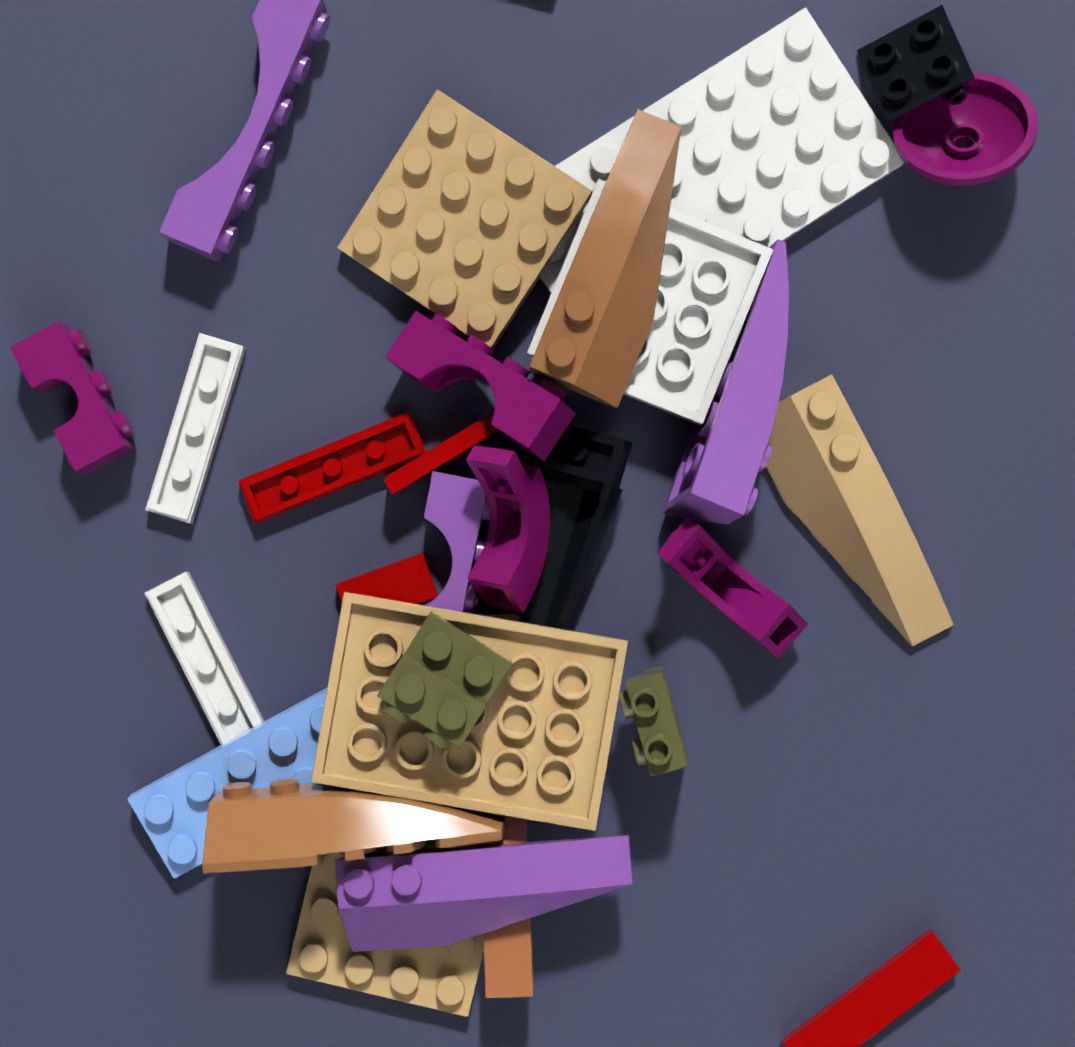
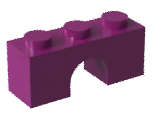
[10,321,136,474]

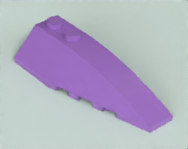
[662,239,789,525]
[335,835,633,952]

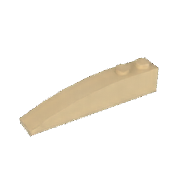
[765,374,954,646]

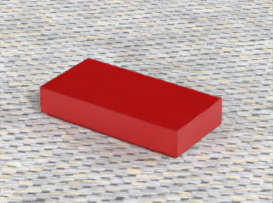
[335,553,439,604]

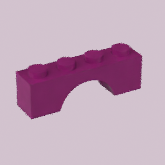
[384,311,576,461]

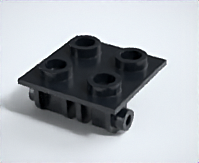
[857,5,975,123]

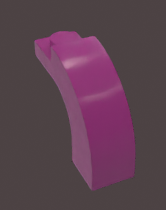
[466,445,550,613]
[657,517,808,659]

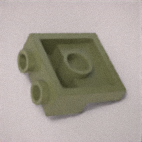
[377,611,513,750]
[619,665,688,776]

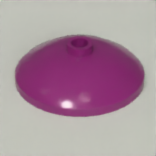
[893,72,1038,186]

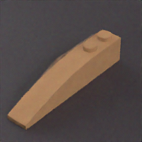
[529,109,681,408]
[202,779,505,874]

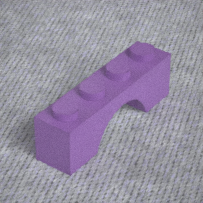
[424,471,489,613]

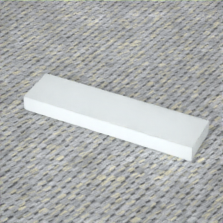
[145,333,246,524]
[145,572,264,745]

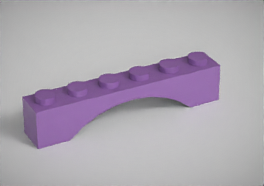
[159,0,330,262]

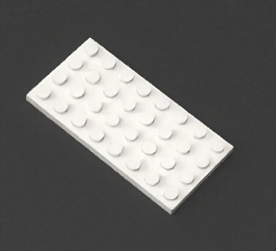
[540,7,904,295]

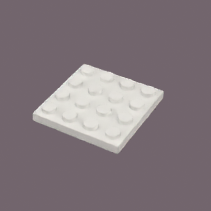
[527,179,773,426]

